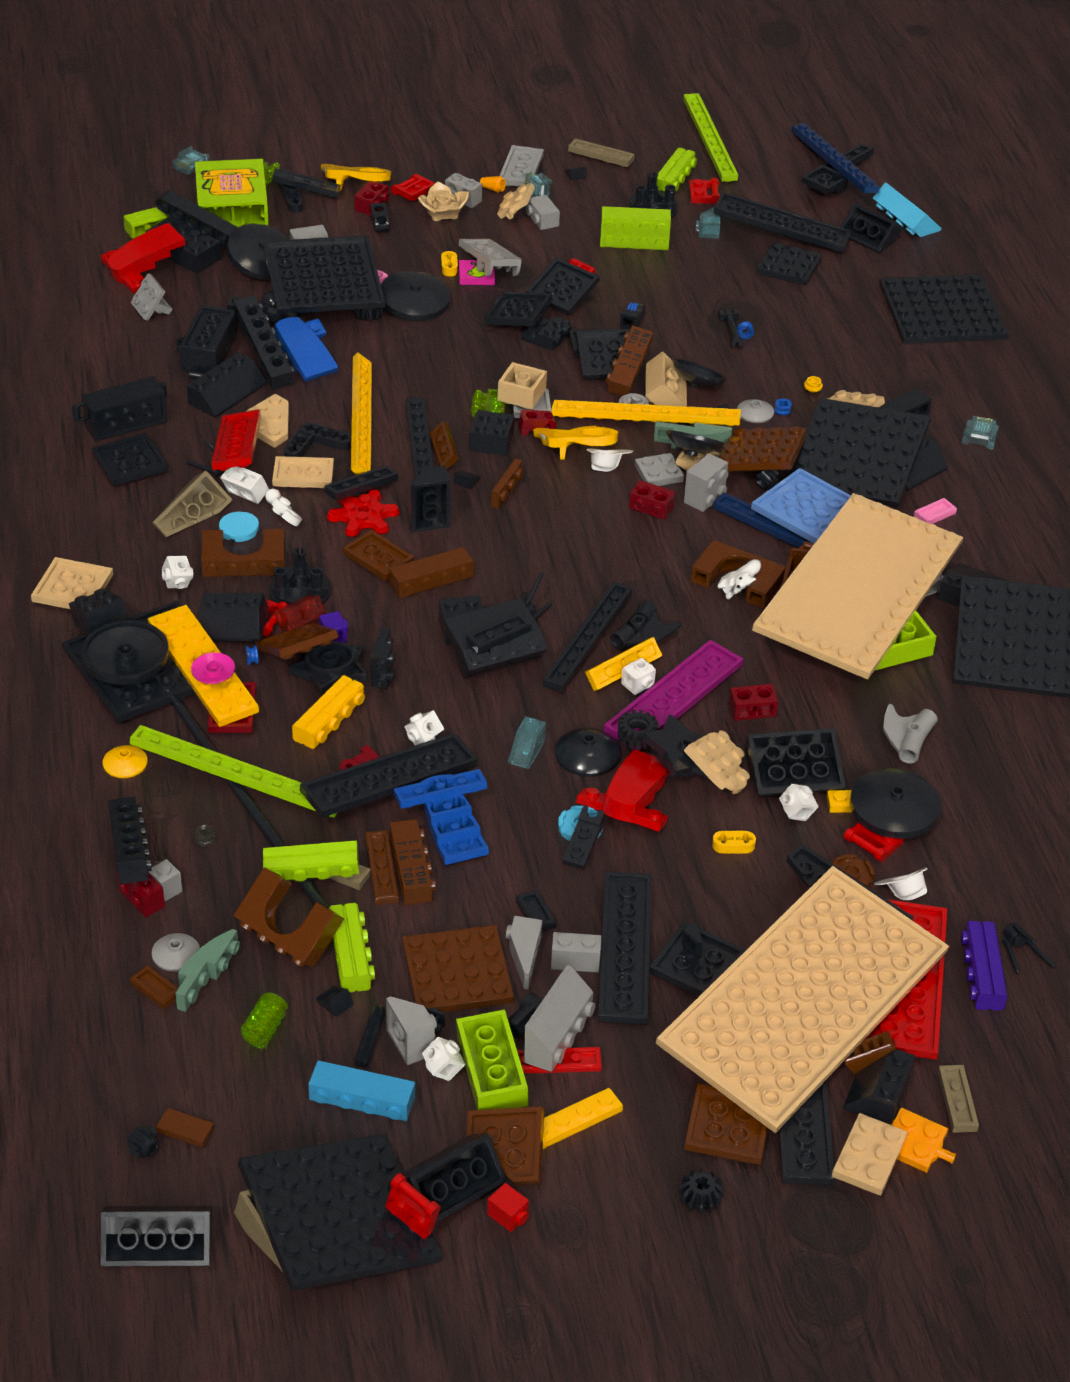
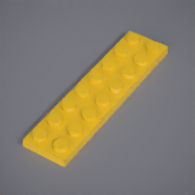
[148,605,259,727]

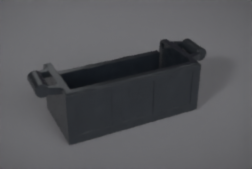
[179,306,238,379]
[72,376,167,442]

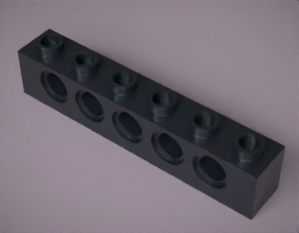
[234,295,295,390]
[108,796,152,884]

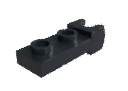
[562,805,606,870]

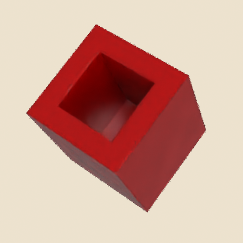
[487,1183,529,1232]

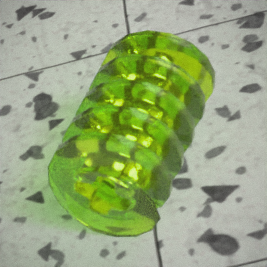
[241,993,288,1049]

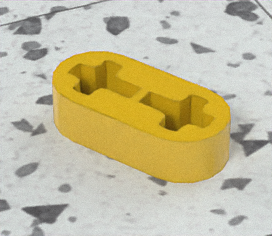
[441,251,458,277]
[712,831,756,854]

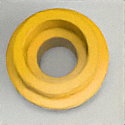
[804,376,823,393]

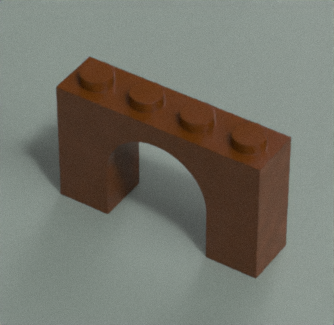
[201,529,285,577]
[691,540,786,609]
[234,867,344,968]

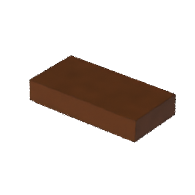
[129,965,178,1009]
[156,1108,215,1148]

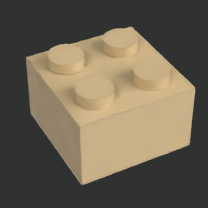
[498,362,547,410]

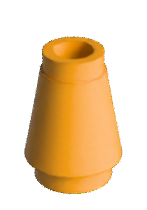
[480,176,506,193]

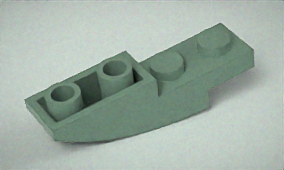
[654,421,732,449]
[175,929,240,1012]

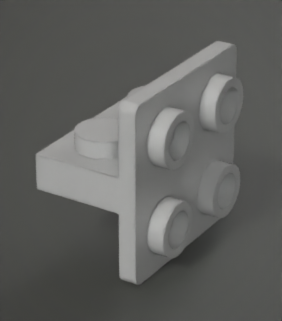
[131,273,172,321]

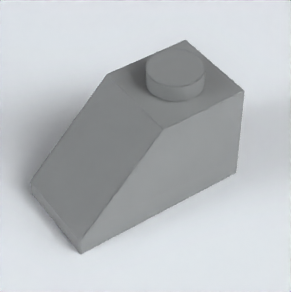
[147,859,182,901]

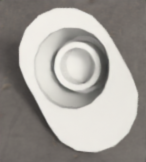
[586,448,633,472]
[874,868,927,901]

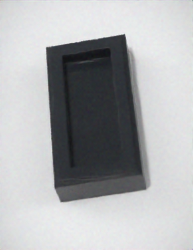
[516,890,556,932]

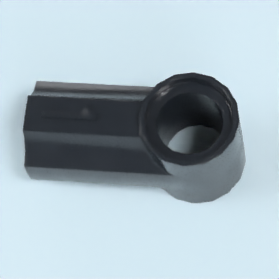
[508,992,543,1039]

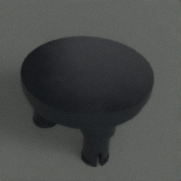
[628,172,678,219]
[269,547,331,612]

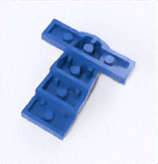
[274,317,338,382]
[394,769,489,865]

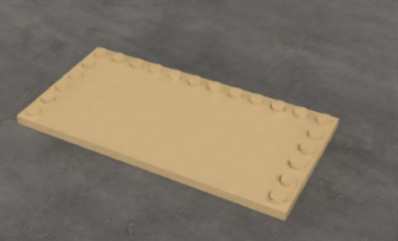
[752,493,963,679]
[656,866,949,1133]

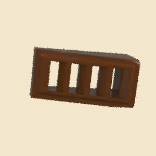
[844,1031,896,1075]

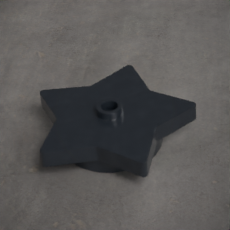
[289,641,368,695]
[642,715,708,778]

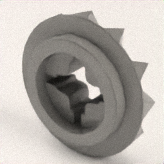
[619,393,649,405]

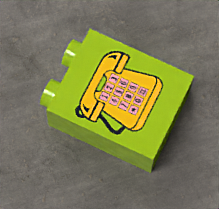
[195,159,268,227]

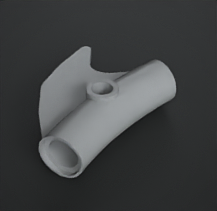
[883,704,937,764]

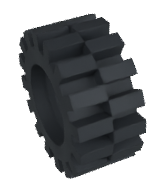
[618,710,658,750]

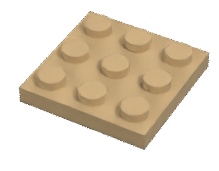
[31,557,113,609]

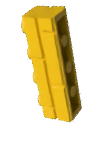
[292,675,365,749]

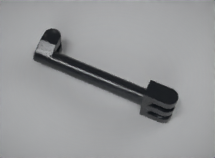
[719,309,742,348]

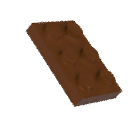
[343,530,414,581]

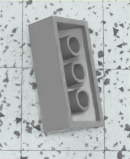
[524,965,595,1072]

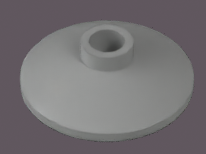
[737,399,774,423]
[152,933,200,972]

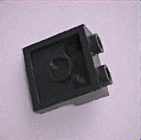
[801,165,848,195]
[521,316,572,351]
[370,627,396,689]

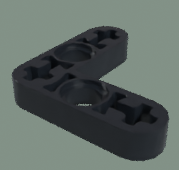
[284,423,352,457]

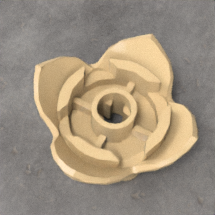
[418,181,469,221]

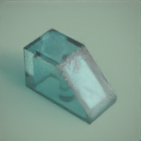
[695,207,720,239]
[508,716,546,769]

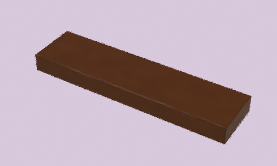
[365,830,399,905]

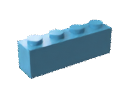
[309,1061,415,1121]

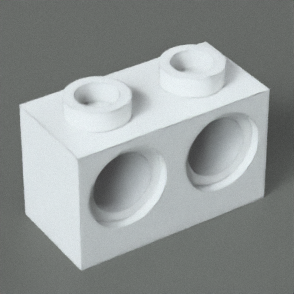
[220,466,269,504]

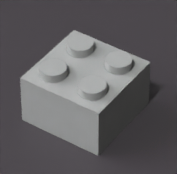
[684,453,729,512]

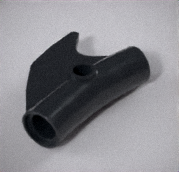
[610,601,681,650]

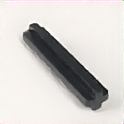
[355,1005,385,1068]

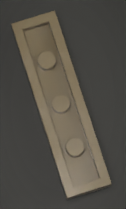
[568,138,635,167]

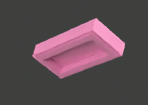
[914,498,957,524]

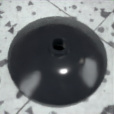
[673,358,726,388]
[667,430,724,457]
[555,727,621,777]

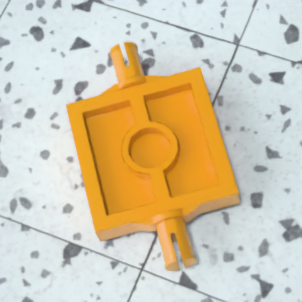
[889,1108,956,1173]

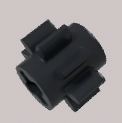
[755,470,779,489]
[127,1126,160,1158]

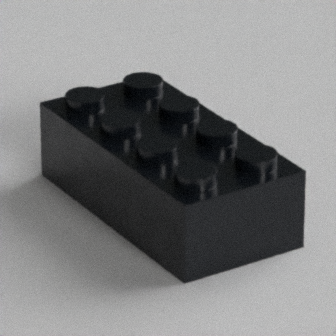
[145,217,221,274]

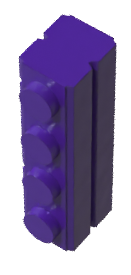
[960,921,1007,1010]

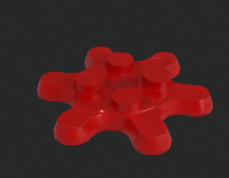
[327,490,400,537]

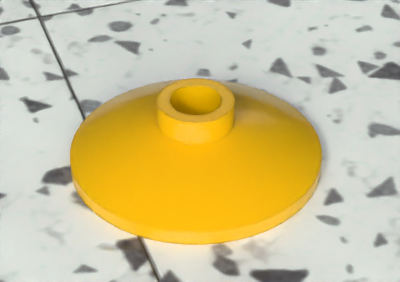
[103,745,148,778]

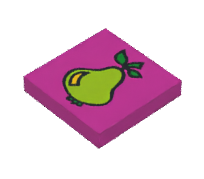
[459,260,495,285]

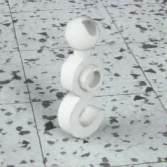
[265,488,302,526]

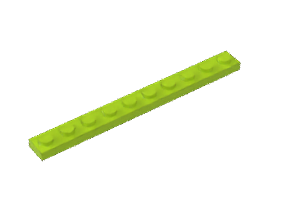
[683,93,738,182]
[130,725,337,818]

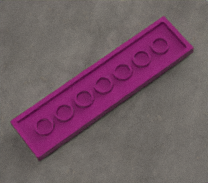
[603,640,744,751]

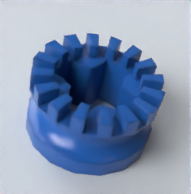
[737,321,754,340]
[774,399,792,416]
[246,645,259,665]

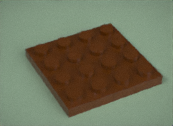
[719,426,807,471]
[402,925,514,1012]

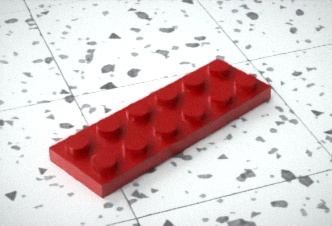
[211,409,261,471]

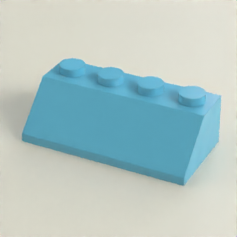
[873,182,942,237]

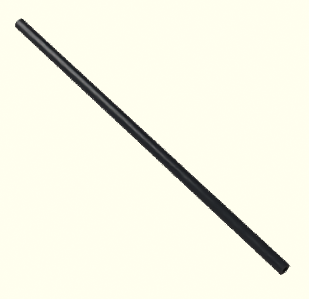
[171,698,329,908]

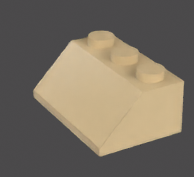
[645,351,687,407]

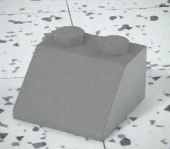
[386,997,437,1065]

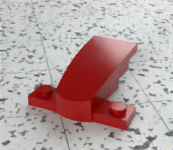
[101,223,186,294]
[576,749,670,832]

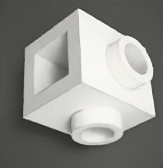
[162,556,193,589]
[621,658,656,695]
[404,710,444,745]
[779,784,818,821]
[422,1037,466,1081]

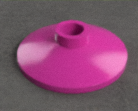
[191,653,235,684]

